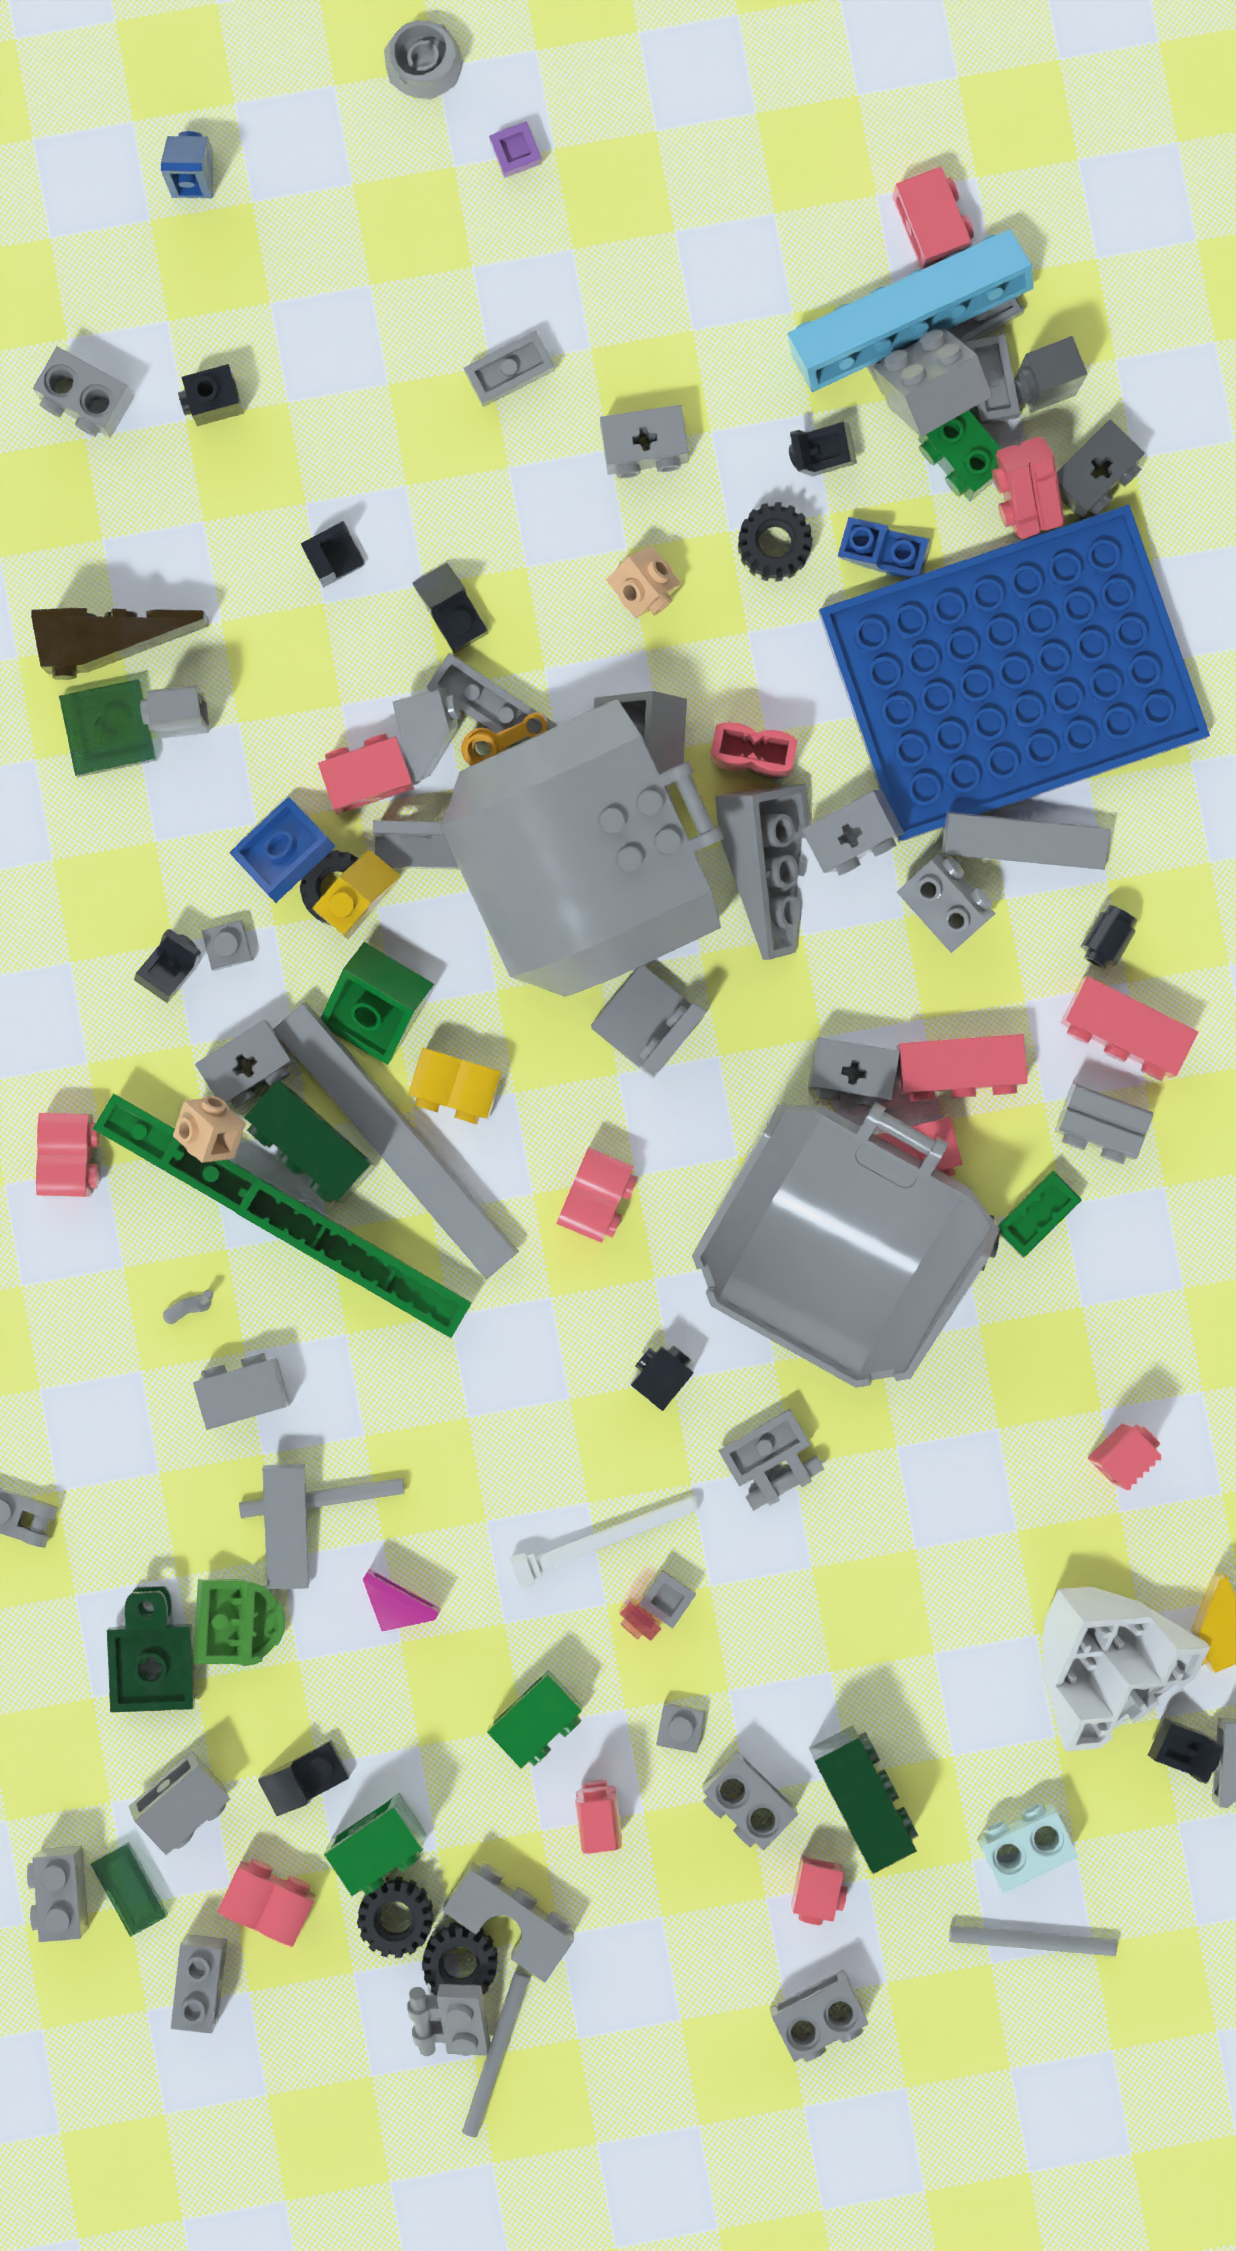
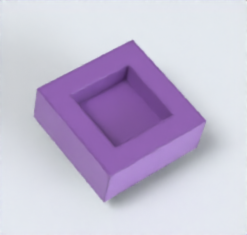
[489,121,542,178]

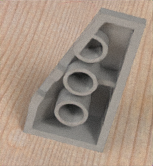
[715,784,810,960]

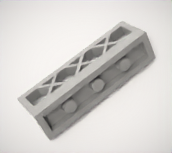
[373,820,460,870]

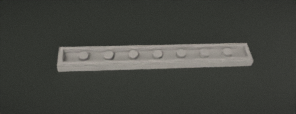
[273,1002,520,1280]

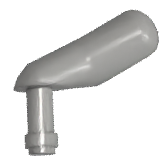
[163,1290,213,1325]

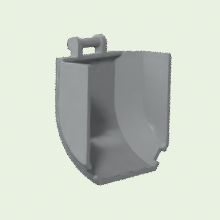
[440,699,724,997]
[692,1102,999,1388]

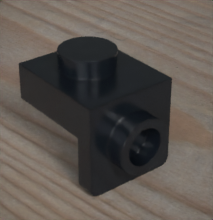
[788,421,857,477]
[134,929,201,1004]
[1147,1718,1223,1784]

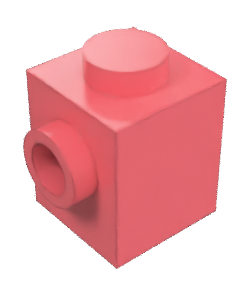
[791,1856,848,1925]

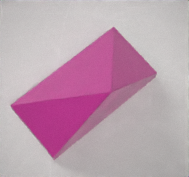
[362,1568,441,1632]

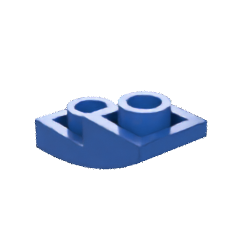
[837,517,931,579]

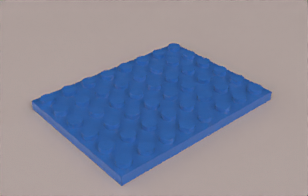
[818,504,1210,843]

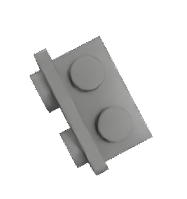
[591,965,706,1079]

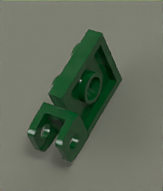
[107,1586,195,1713]

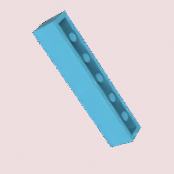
[787,229,1034,392]

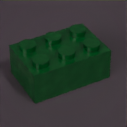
[244,1080,377,1203]
[809,1725,919,1875]

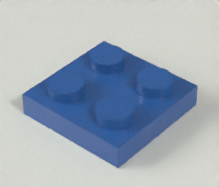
[229,796,336,903]

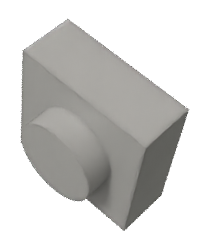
[201,920,253,971]
[639,1569,697,1629]
[656,1702,705,1753]

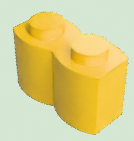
[408,1047,503,1125]

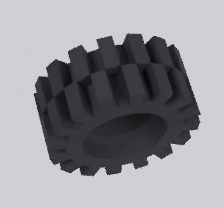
[738,502,813,582]
[357,1876,434,1959]
[422,1922,498,1995]

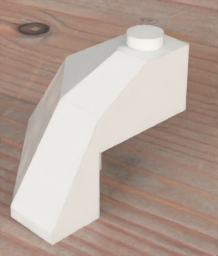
[1043,1587,1210,1752]

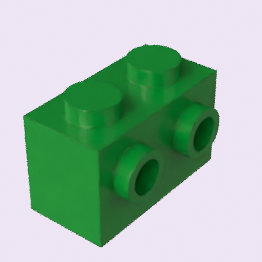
[918,410,1001,502]
[487,1669,582,1769]

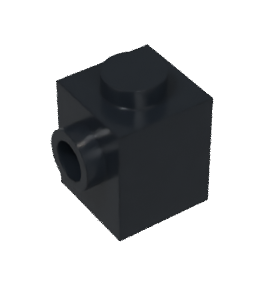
[178,364,244,426]
[630,1345,694,1412]

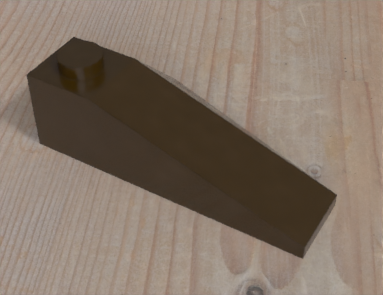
[31,608,209,680]

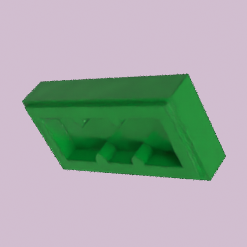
[997,1170,1082,1258]

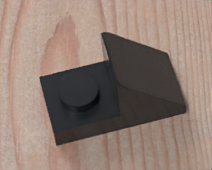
[412,563,489,654]
[258,1740,350,1816]

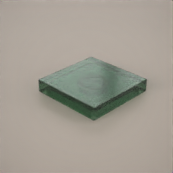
[59,679,157,778]

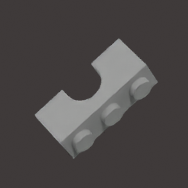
[442,1861,574,1983]

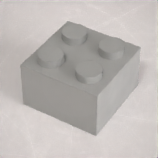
[873,327,992,437]

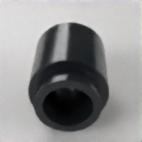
[1080,905,1137,969]

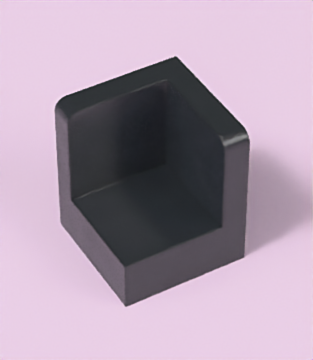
[300,521,365,588]

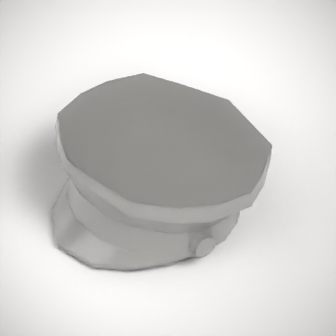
[384,20,462,100]

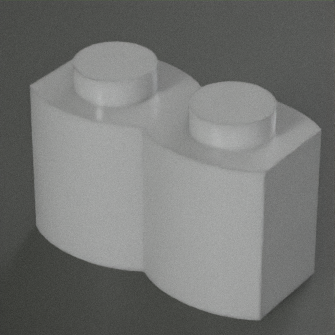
[140,685,210,739]

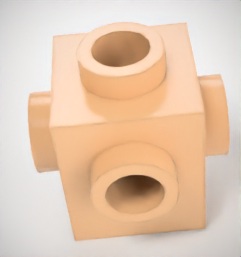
[606,545,681,619]
[173,1096,246,1163]

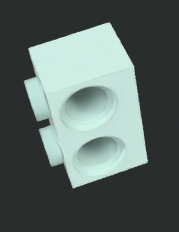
[977,1803,1078,1893]

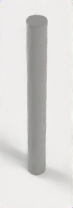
[239,1478,405,1519]
[949,1925,1117,1956]
[462,1971,530,2138]

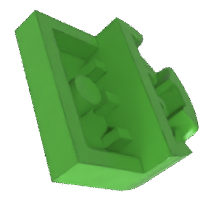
[193,1579,285,1666]

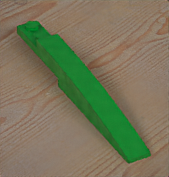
[92,1093,472,1338]

